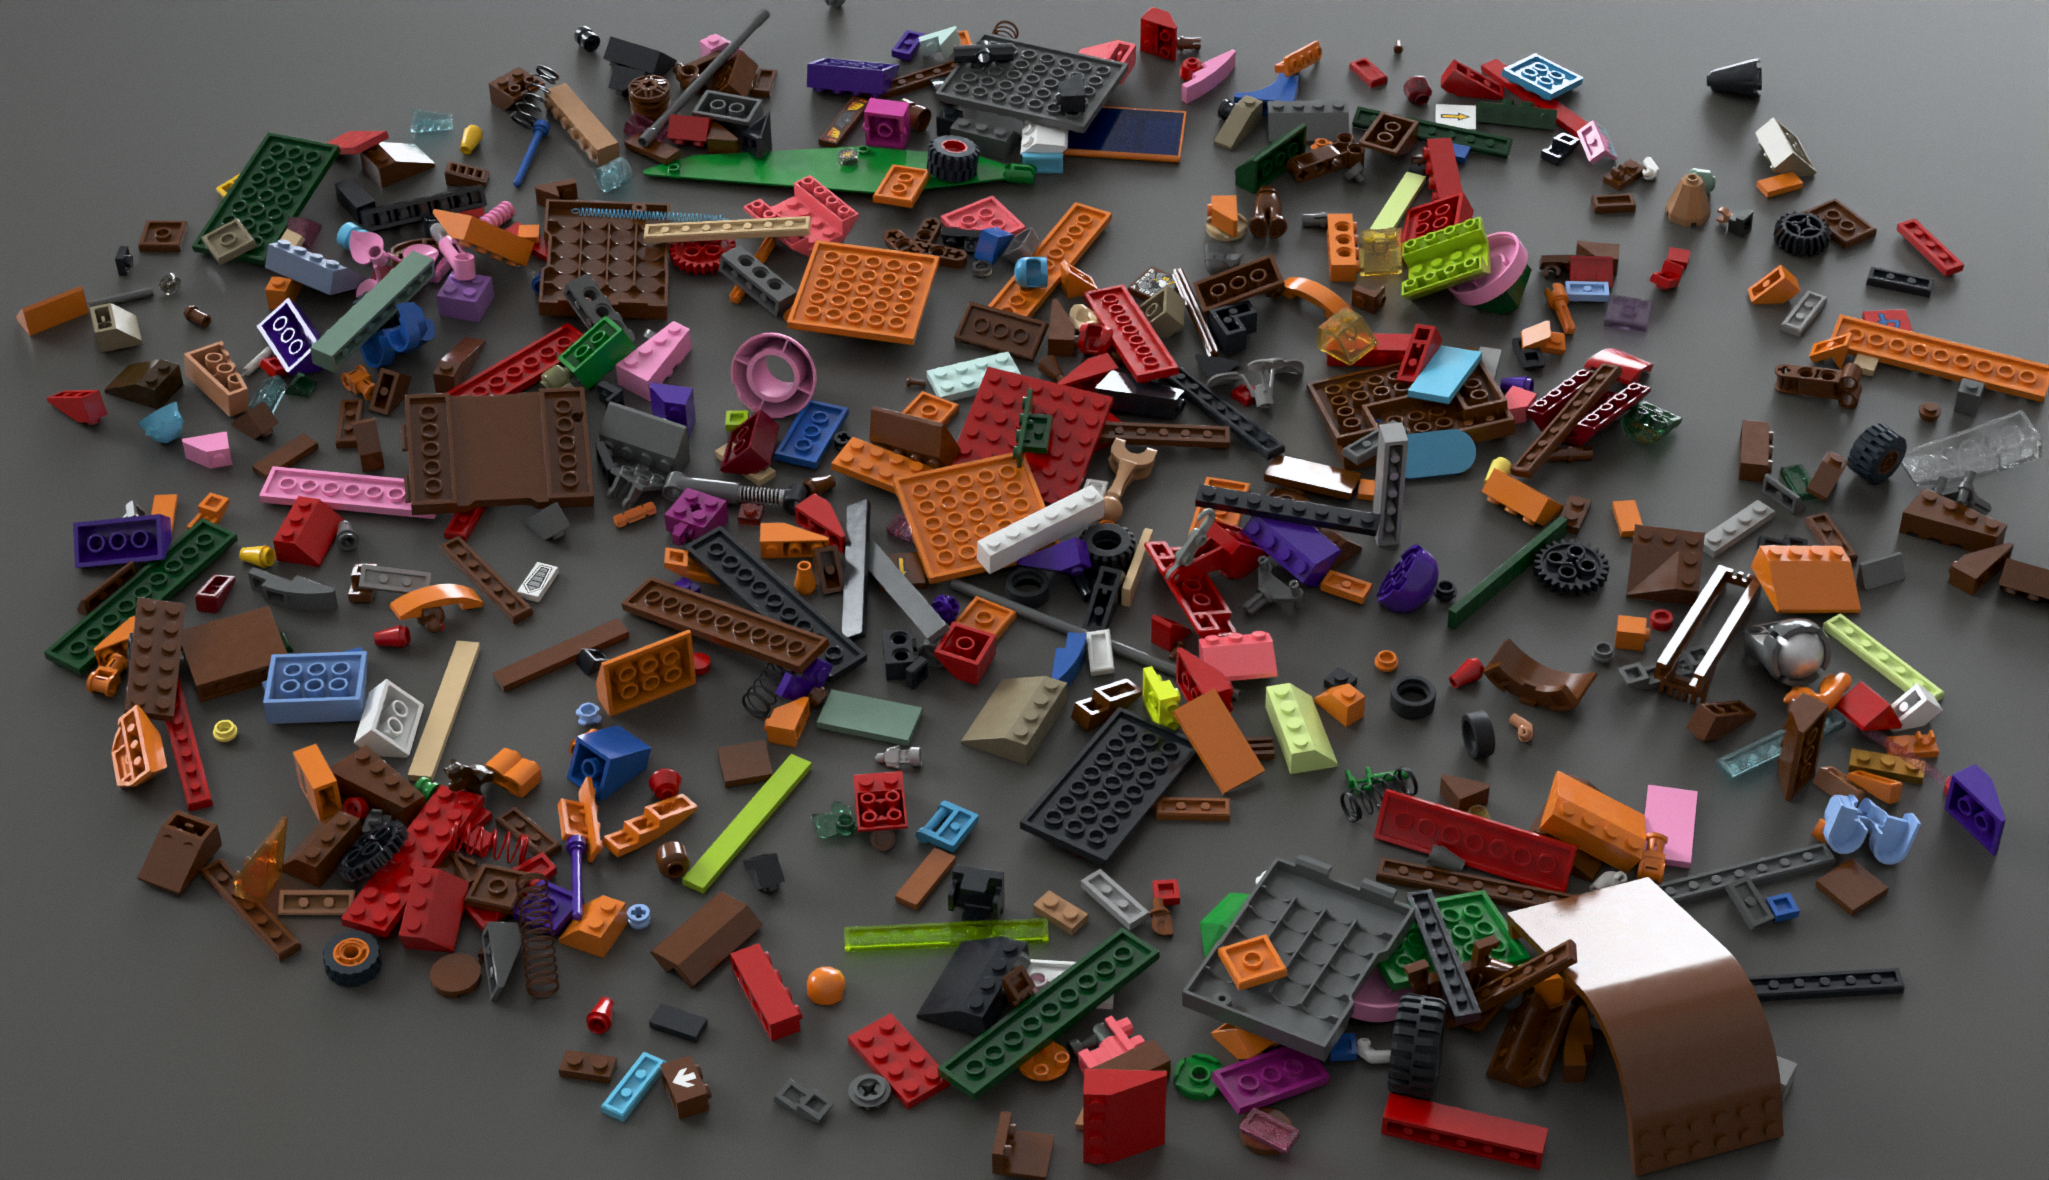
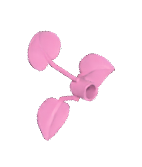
[350,231,439,298]

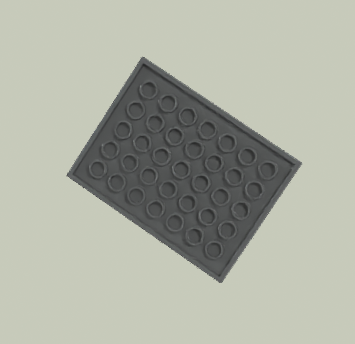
[935,32,1128,133]

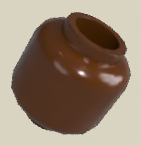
[655,841,690,878]

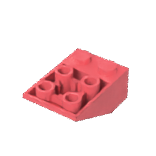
[1079,40,1136,85]

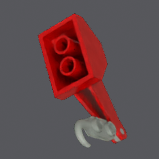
[1163,508,1269,584]

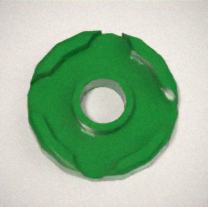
[1173,1053,1223,1101]

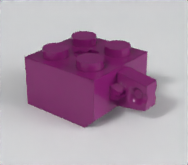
[664,488,728,546]

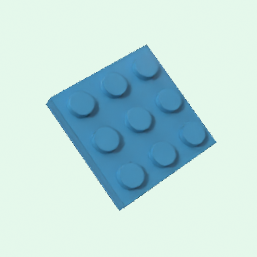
[1501,53,1583,101]

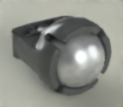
[1744,618,1832,686]

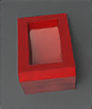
[1151,614,1191,652]

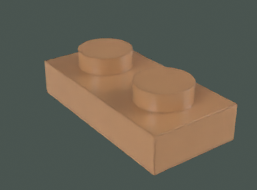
[1033,890,1088,935]

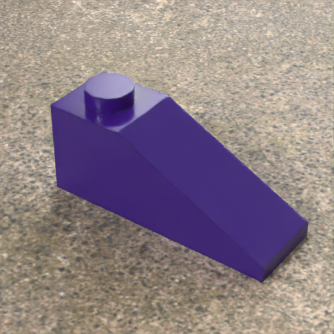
[1017,537,1092,576]

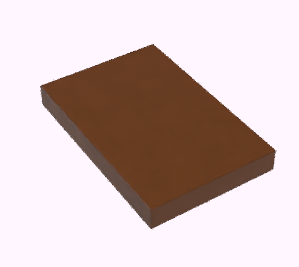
[1804,198,1877,249]

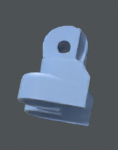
[1823,794,1921,865]

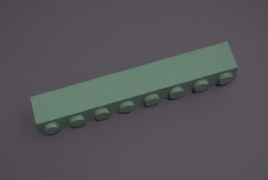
[310,251,435,372]

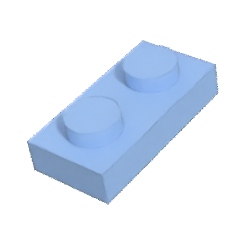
[1565,281,1610,302]

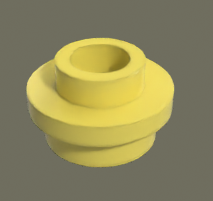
[213,720,238,742]

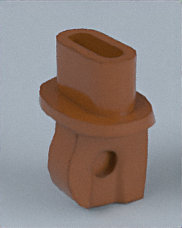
[1149,897,1173,936]

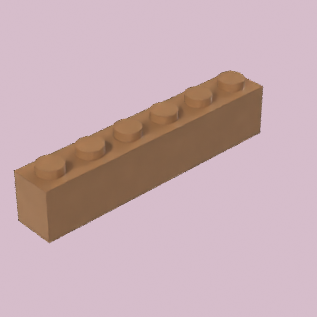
[544,83,620,166]

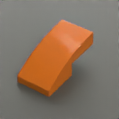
[186,492,230,530]

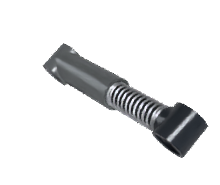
[662,471,810,515]

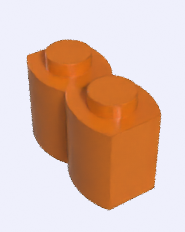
[485,748,542,798]

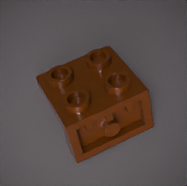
[992,1111,1054,1180]

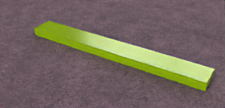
[682,754,812,894]

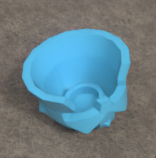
[137,402,185,443]

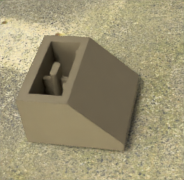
[89,303,143,353]

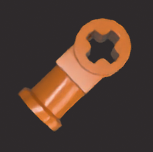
[340,364,376,402]
[86,653,129,698]
[1637,832,1669,884]

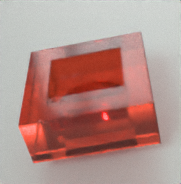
[737,503,764,526]

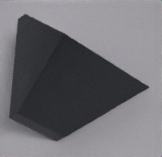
[741,111,772,158]

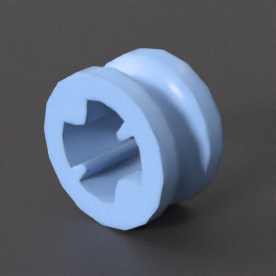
[627,904,651,929]

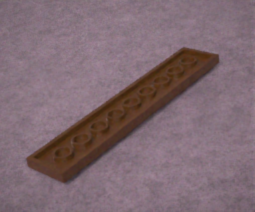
[621,576,830,674]

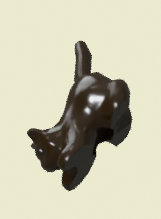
[444,758,495,795]

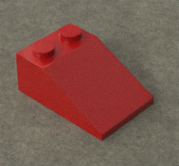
[1176,648,1234,714]

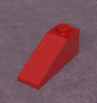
[1440,59,1504,100]
[1396,324,1443,384]
[1057,353,1119,392]
[46,390,108,425]
[795,493,846,554]

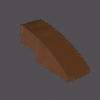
[1071,679,1143,731]
[1562,1004,1594,1083]

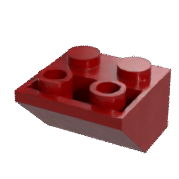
[1140,7,1177,61]

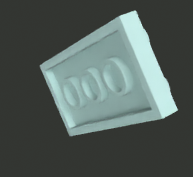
[927,352,1021,401]

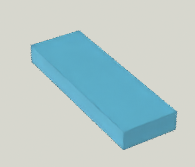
[601,1052,666,1122]

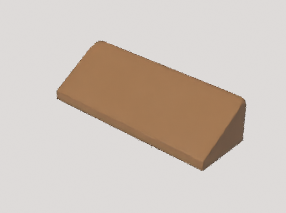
[278,890,358,915]

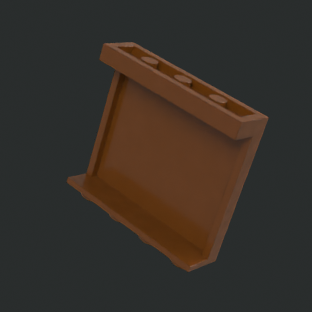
[181,606,287,703]

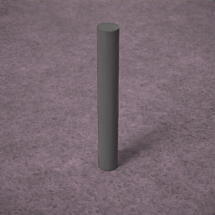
[89,287,154,307]

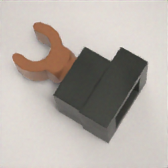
[1716,207,1753,238]

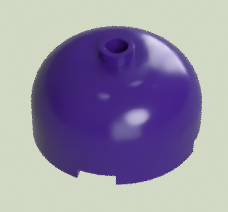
[1376,544,1439,613]

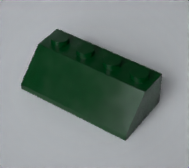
[1235,123,1307,194]

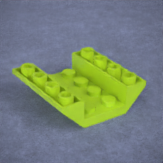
[1402,216,1491,300]

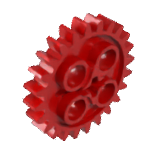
[669,239,736,275]

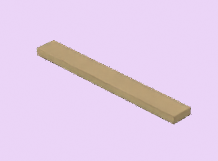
[644,216,811,244]
[408,641,481,782]

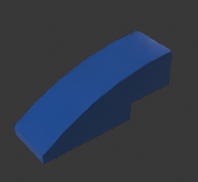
[1052,632,1087,688]

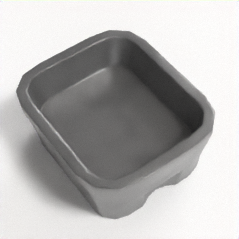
[1003,227,1040,265]

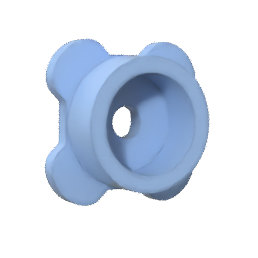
[576,703,602,726]

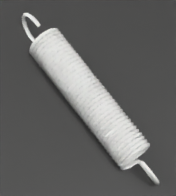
[241,347,273,377]

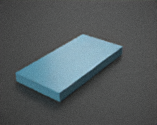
[1408,345,1482,404]

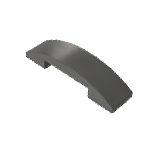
[1618,644,1709,689]

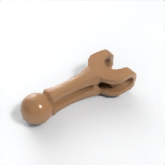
[1098,437,1158,523]

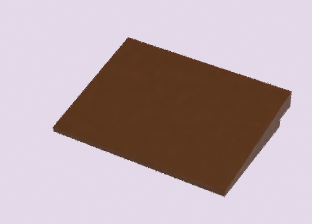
[1307,346,1515,471]

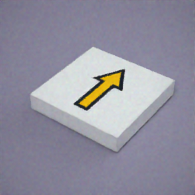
[1435,104,1476,131]

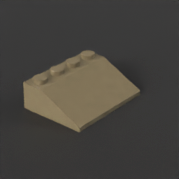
[961,676,1067,765]

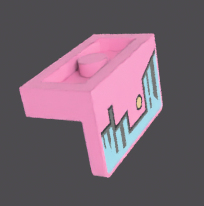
[1577,120,1618,164]

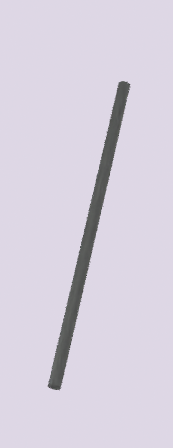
[950,579,1242,701]

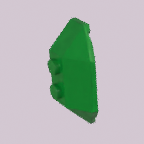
[1200,893,1250,958]

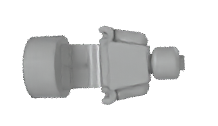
[875,745,923,769]

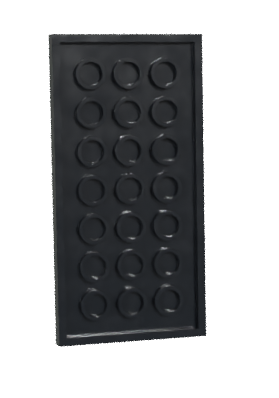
[1020,707,1198,867]

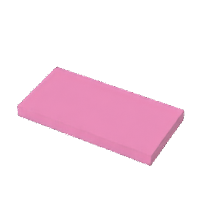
[1644,785,1698,869]

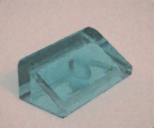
[249,375,287,413]

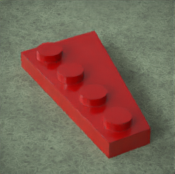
[464,852,557,932]

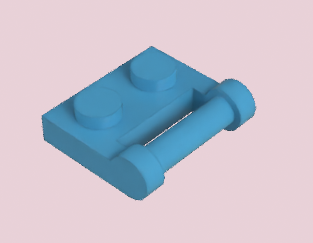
[915,801,979,853]

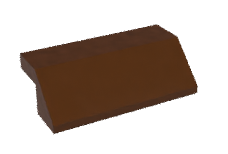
[650,891,763,987]
[1486,993,1575,1089]

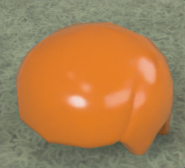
[807,967,846,1005]

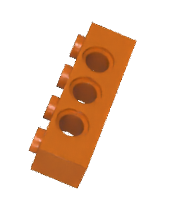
[1326,214,1360,282]

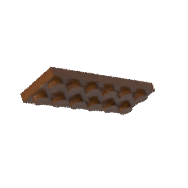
[124,597,185,722]

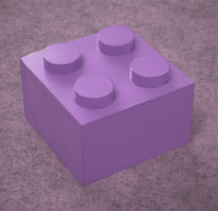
[436,270,495,322]

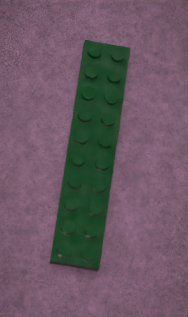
[44,518,238,676]
[937,927,1160,1101]

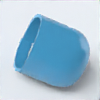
[1014,257,1048,288]

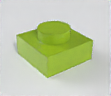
[725,410,749,431]

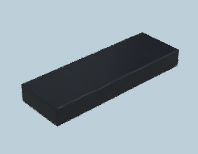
[1866,267,1935,298]

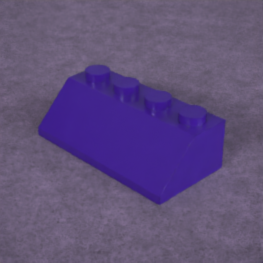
[257,298,322,375]
[73,514,172,568]
[1241,516,1342,587]

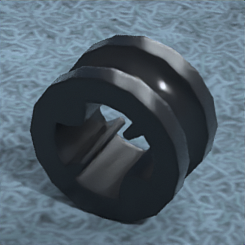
[834,431,854,452]

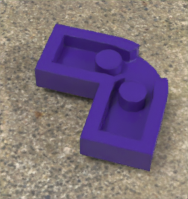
[775,658,833,701]

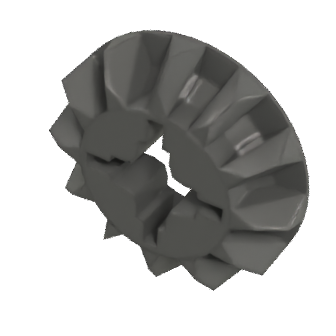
[848,1074,891,1111]

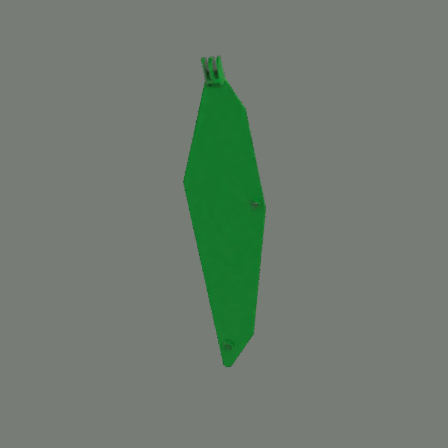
[643,145,1037,194]

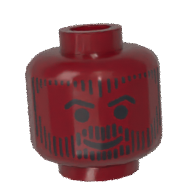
[1403,76,1432,105]

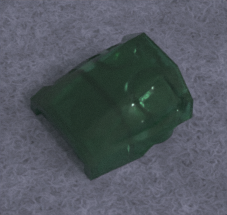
[1620,401,1683,445]

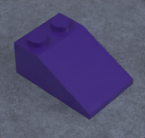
[1944,764,2006,856]

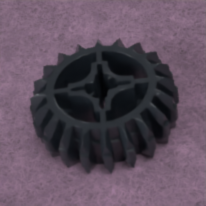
[1773,211,1831,257]

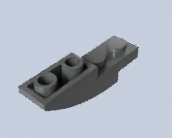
[248,567,338,611]

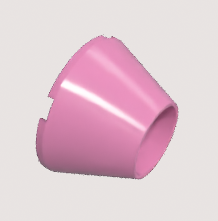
[731,333,817,418]

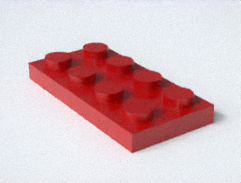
[848,1013,951,1109]

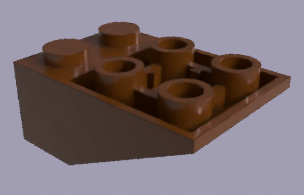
[137,810,222,895]

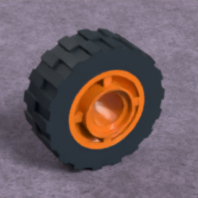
[323,930,382,987]

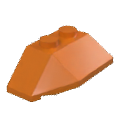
[111,704,167,788]

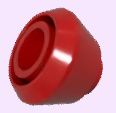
[1179,57,1203,82]
[648,769,682,800]

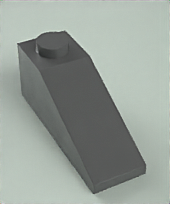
[481,921,523,1001]

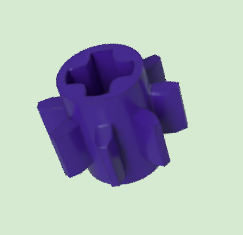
[931,594,960,624]

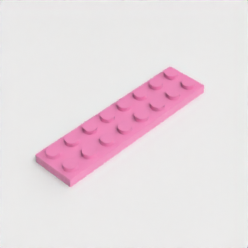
[259,466,436,519]

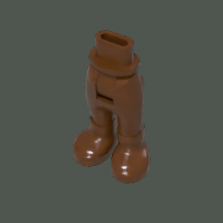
[1249,186,1288,239]

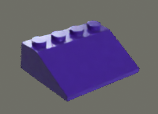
[807,58,900,97]

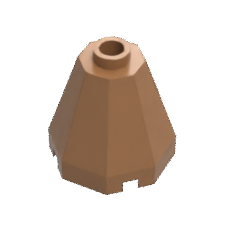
[1665,173,1711,227]

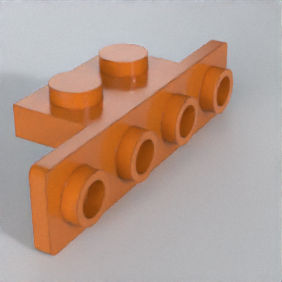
[1274,41,1322,77]
[558,776,603,863]

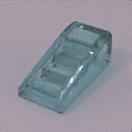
[411,109,453,132]

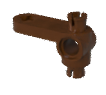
[673,51,728,95]

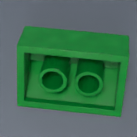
[557,315,636,390]

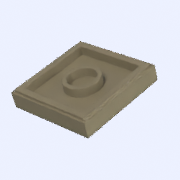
[201,218,257,265]

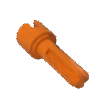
[1544,283,1576,335]

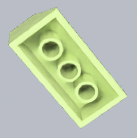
[1265,683,1338,774]

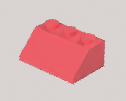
[1199,631,1278,681]

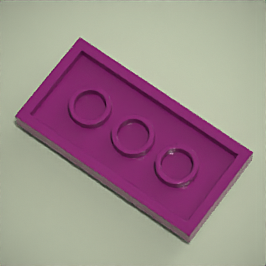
[1211,1046,1330,1115]

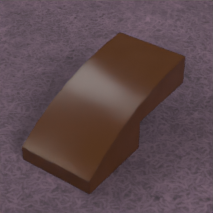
[348,564,378,602]
[1002,965,1036,1010]

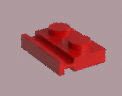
[1569,256,1613,288]

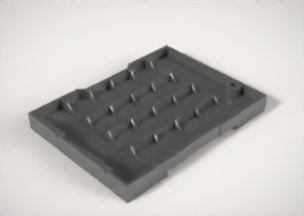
[1182,854,1416,1061]

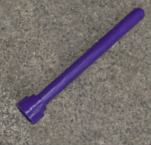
[566,835,587,921]

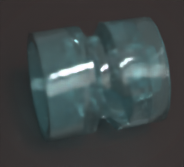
[594,157,633,193]

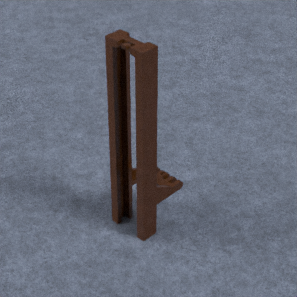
[1654,565,1762,704]

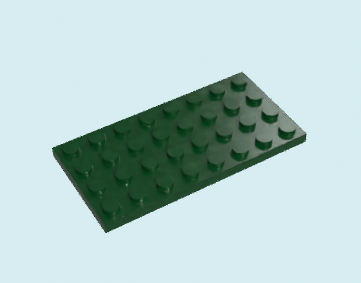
[192,132,341,266]

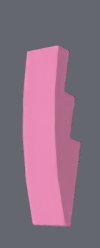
[1181,49,1236,104]

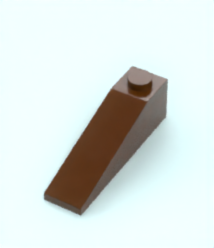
[433,337,486,393]

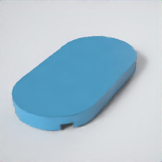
[1405,429,1476,480]

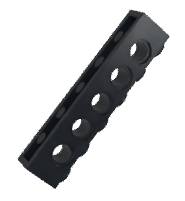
[359,185,487,232]

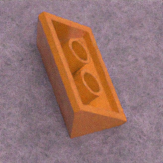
[16,286,89,336]

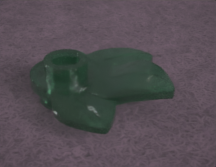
[812,801,858,838]

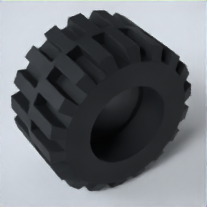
[1078,522,1136,579]

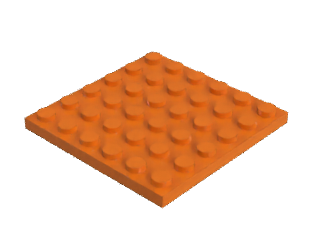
[787,240,940,345]
[893,453,1060,584]

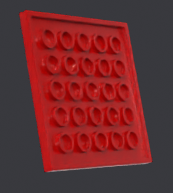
[952,367,1114,506]

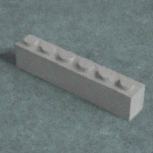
[1373,422,1408,546]

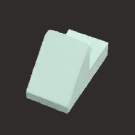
[919,26,962,59]

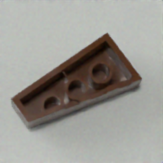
[1899,488,2007,552]
[329,745,426,828]

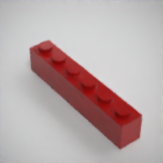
[1381,1093,1549,1170]

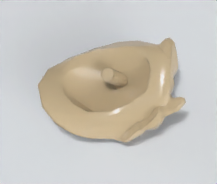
[1069,304,1100,334]

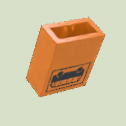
[293,744,343,822]

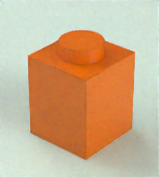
[1615,615,1650,651]

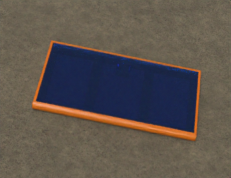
[1061,106,1186,163]

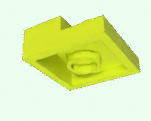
[1143,666,1181,730]

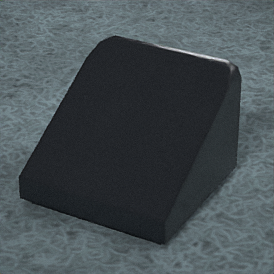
[576,649,610,675]

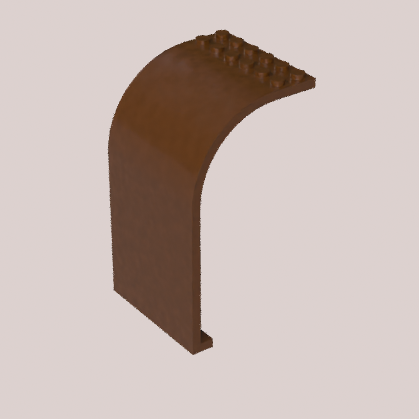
[1507,877,1784,1176]

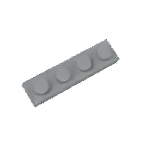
[1703,500,1775,558]

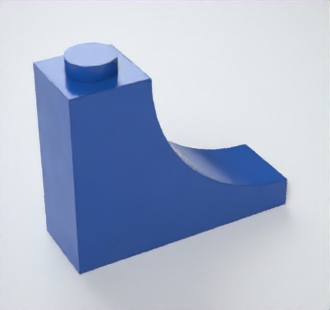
[1234,73,1299,116]

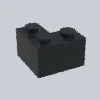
[1209,300,1257,355]

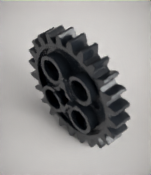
[1533,539,1609,597]
[335,820,409,883]

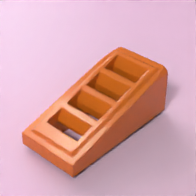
[1847,770,1903,804]

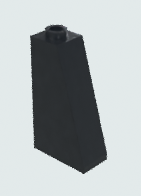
[1094,370,1186,419]

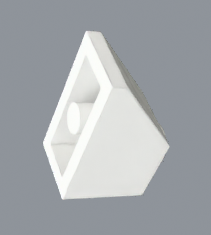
[1890,684,1943,732]

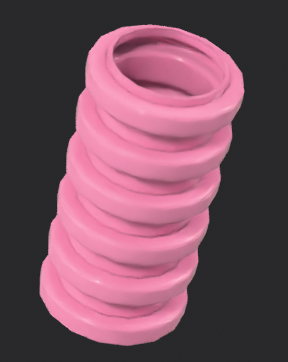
[480,201,515,227]

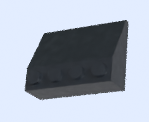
[917,937,1031,1036]

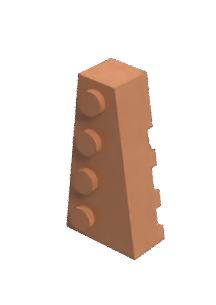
[184,341,249,417]

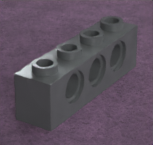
[719,245,797,317]
[562,273,636,344]

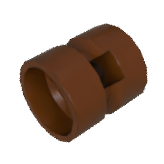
[900,99,931,133]

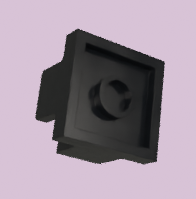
[948,864,1005,926]

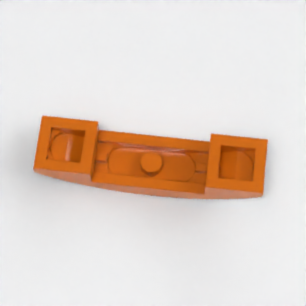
[1282,277,1355,326]
[664,547,719,584]
[390,584,484,620]

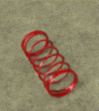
[449,820,529,865]

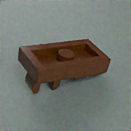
[1603,159,1646,191]
[1539,255,1584,278]

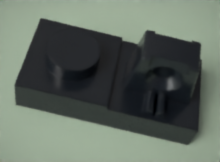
[941,227,981,254]

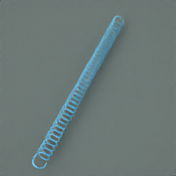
[571,207,729,222]

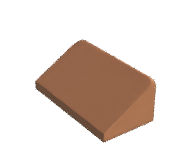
[1813,766,1869,803]

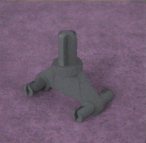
[1932,470,1992,515]
[1242,556,1304,615]

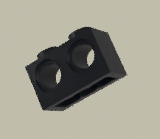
[882,629,918,681]

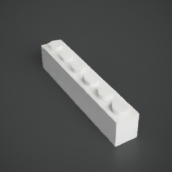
[977,485,1105,574]

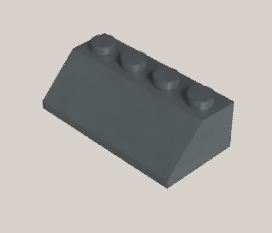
[1267,100,1349,144]
[599,401,690,473]

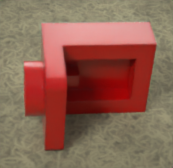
[1650,260,1684,290]

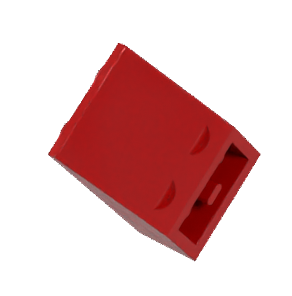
[853,771,908,832]

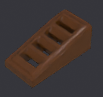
[445,161,490,186]

